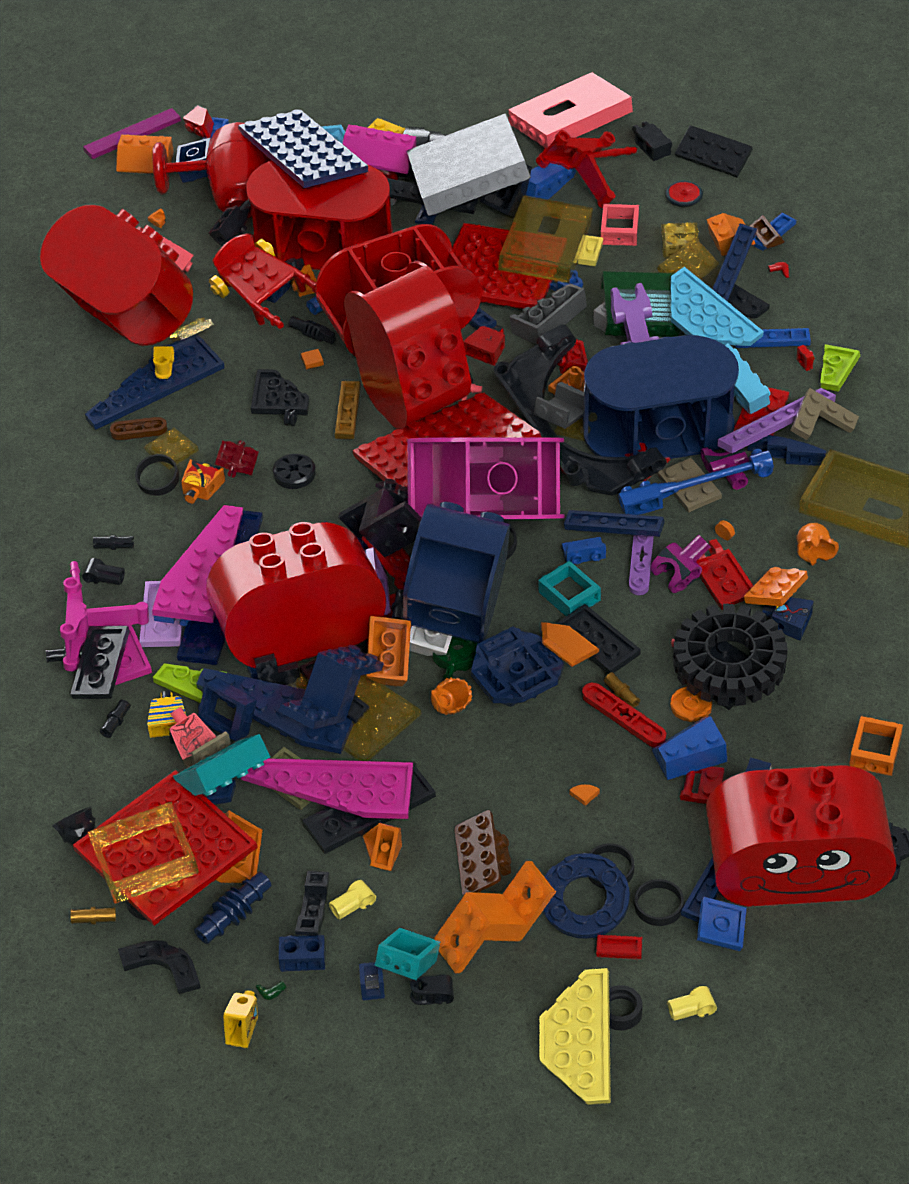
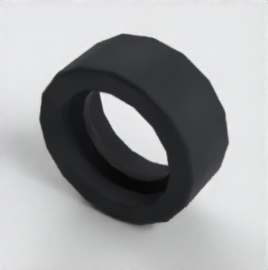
[609,985,643,1031]

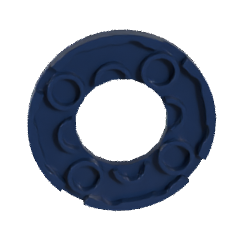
[543,853,630,939]

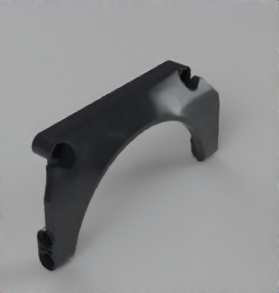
[494,324,667,496]

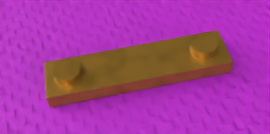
[335,381,361,439]

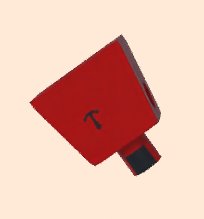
[463,325,505,366]

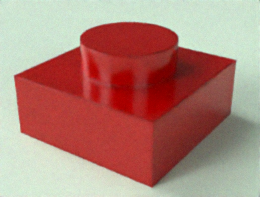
[797,345,814,371]

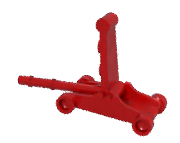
[536,130,637,209]

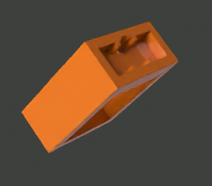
[850,716,903,776]

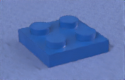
[697,897,746,951]

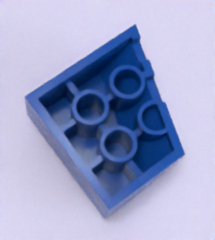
[652,716,727,780]

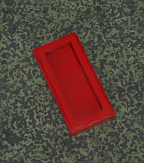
[596,935,642,959]

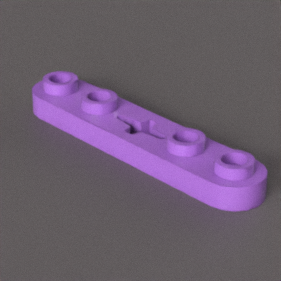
[629,535,654,595]

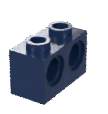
[279,935,326,972]

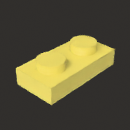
[578,235,603,266]

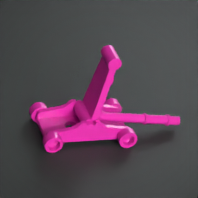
[60,561,149,671]

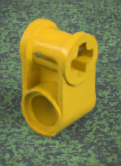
[153,346,174,379]

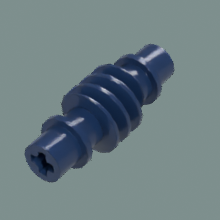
[194,872,272,944]

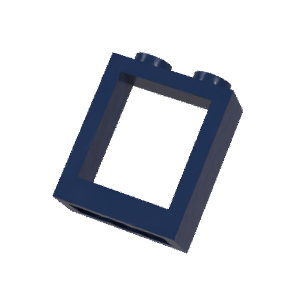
[198,678,257,741]

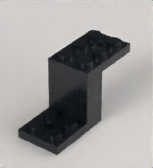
[338,488,422,557]

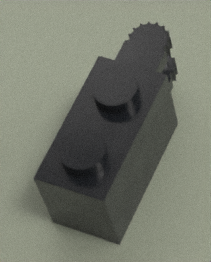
[632,121,672,162]

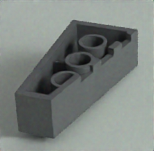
[509,283,587,345]

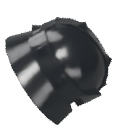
[52,806,96,845]

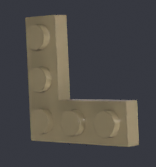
[790,388,859,440]

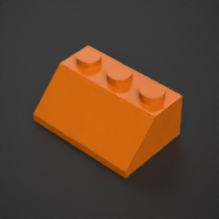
[116,134,174,173]
[366,616,411,686]
[216,811,263,883]

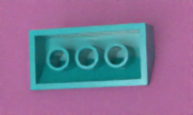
[173,734,270,796]

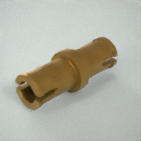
[604,672,641,708]
[71,907,116,925]

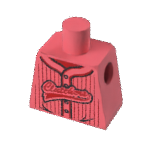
[169,707,217,760]

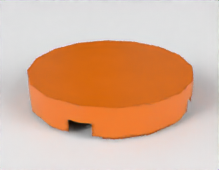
[670,687,712,722]

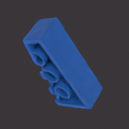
[522,163,576,214]

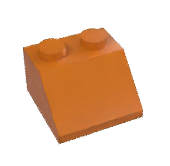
[706,213,755,256]

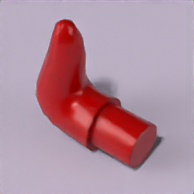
[768,262,789,278]

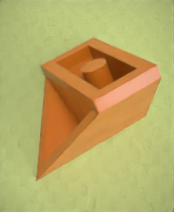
[363,823,402,871]

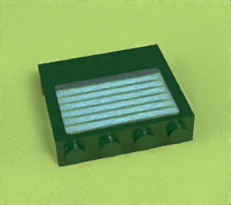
[601,271,680,337]

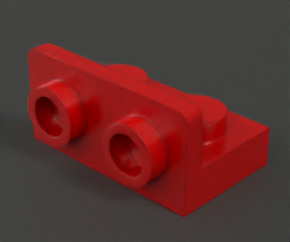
[558,339,588,374]

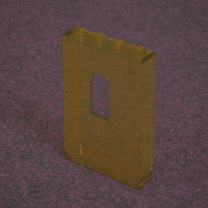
[498,195,593,283]
[799,449,909,549]

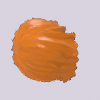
[431,677,472,715]

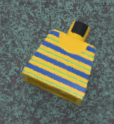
[147,691,186,738]

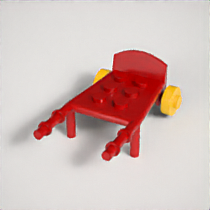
[209,234,316,329]

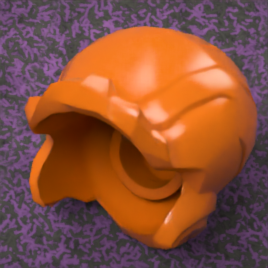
[797,523,839,566]

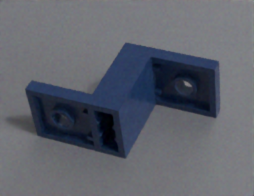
[278,645,384,729]

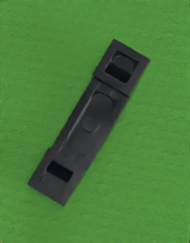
[295,871,329,936]

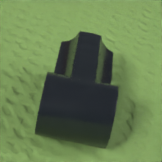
[82,558,125,585]

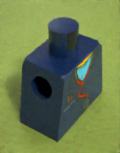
[762,597,814,641]

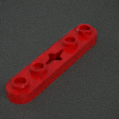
[582,683,667,747]

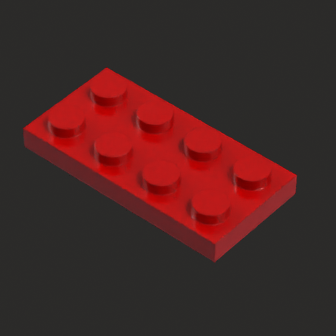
[733,387,789,436]

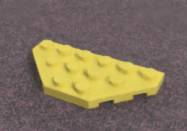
[540,968,611,1105]

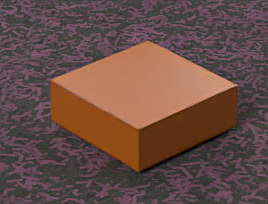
[301,349,324,370]

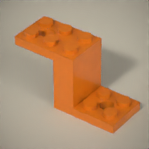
[434,861,556,973]

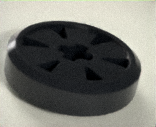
[273,453,316,489]

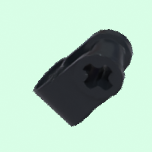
[410,974,454,1005]

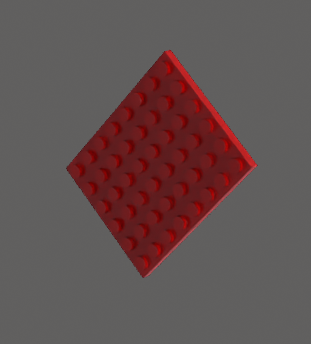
[352,392,541,487]

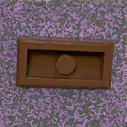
[750,215,785,249]

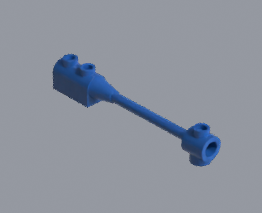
[618,449,774,515]

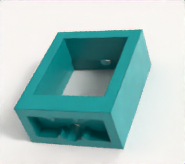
[539,561,601,616]
[375,928,440,980]

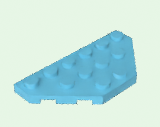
[671,267,764,346]

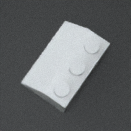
[409,626,452,656]

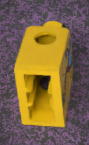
[223,991,258,1048]

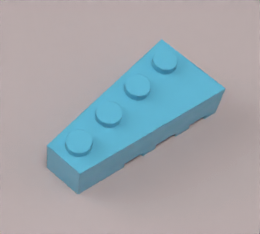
[725,343,771,414]

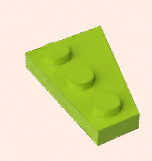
[820,344,860,392]
[153,663,227,703]

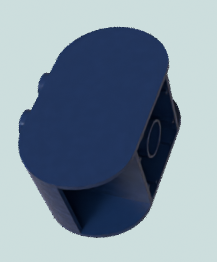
[583,335,739,459]
[403,502,510,643]

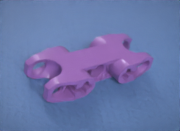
[610,283,659,345]

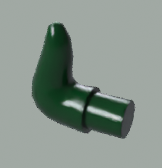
[256,981,286,1000]

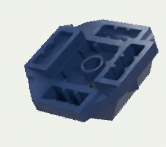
[471,627,564,707]

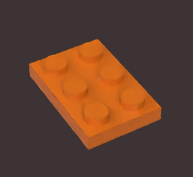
[744,567,808,606]

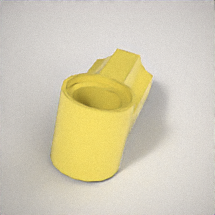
[329,880,376,919]
[667,986,717,1021]

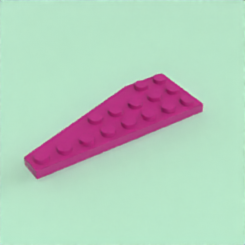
[241,758,413,819]

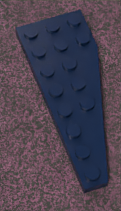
[85,332,225,430]
[196,668,354,754]

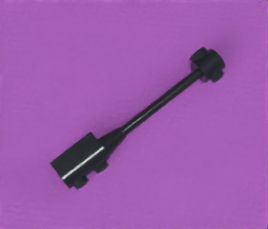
[208,199,251,246]

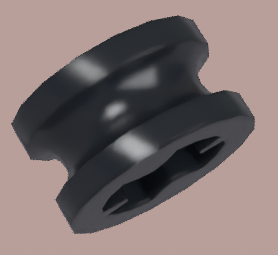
[284,409,297,427]

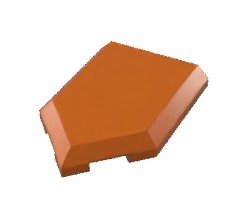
[541,622,599,667]

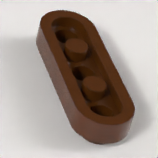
[110,417,167,440]

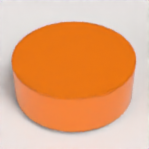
[715,520,735,541]

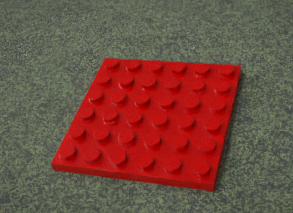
[452,223,567,309]
[73,770,258,926]

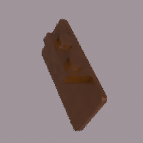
[454,810,512,895]

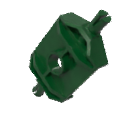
[433,636,478,679]

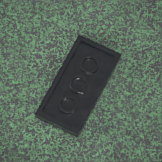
[675,125,753,177]
[556,604,641,674]
[70,626,130,699]

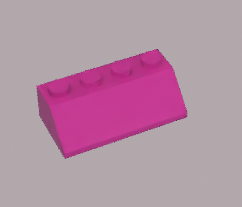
[343,124,416,174]

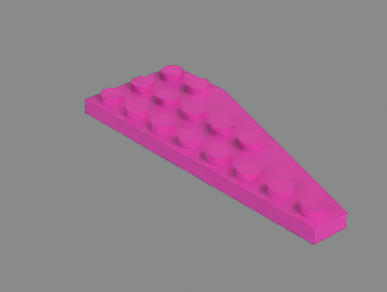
[152,505,243,623]

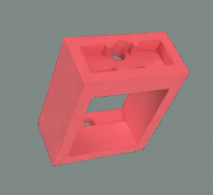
[601,204,639,246]

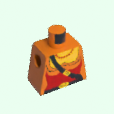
[182,459,225,503]

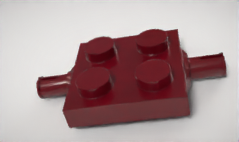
[215,440,259,478]

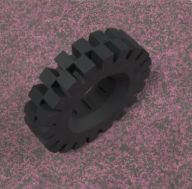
[673,604,788,706]

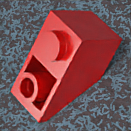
[183,106,214,138]

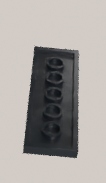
[302,764,436,854]

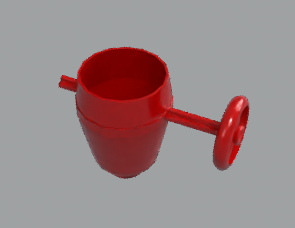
[152,122,271,219]

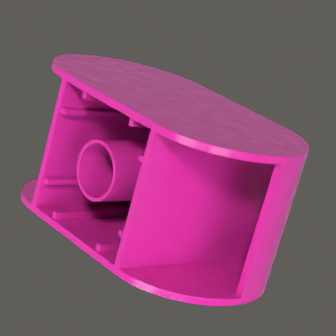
[407,438,565,519]

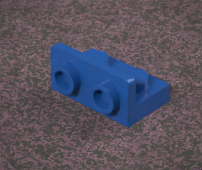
[562,537,606,564]

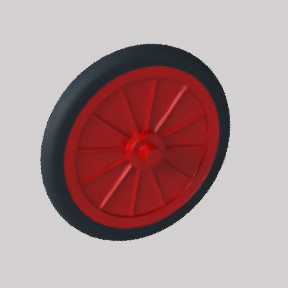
[665,181,703,206]

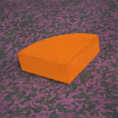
[148,208,166,228]
[569,785,600,806]

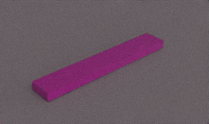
[83,108,181,159]

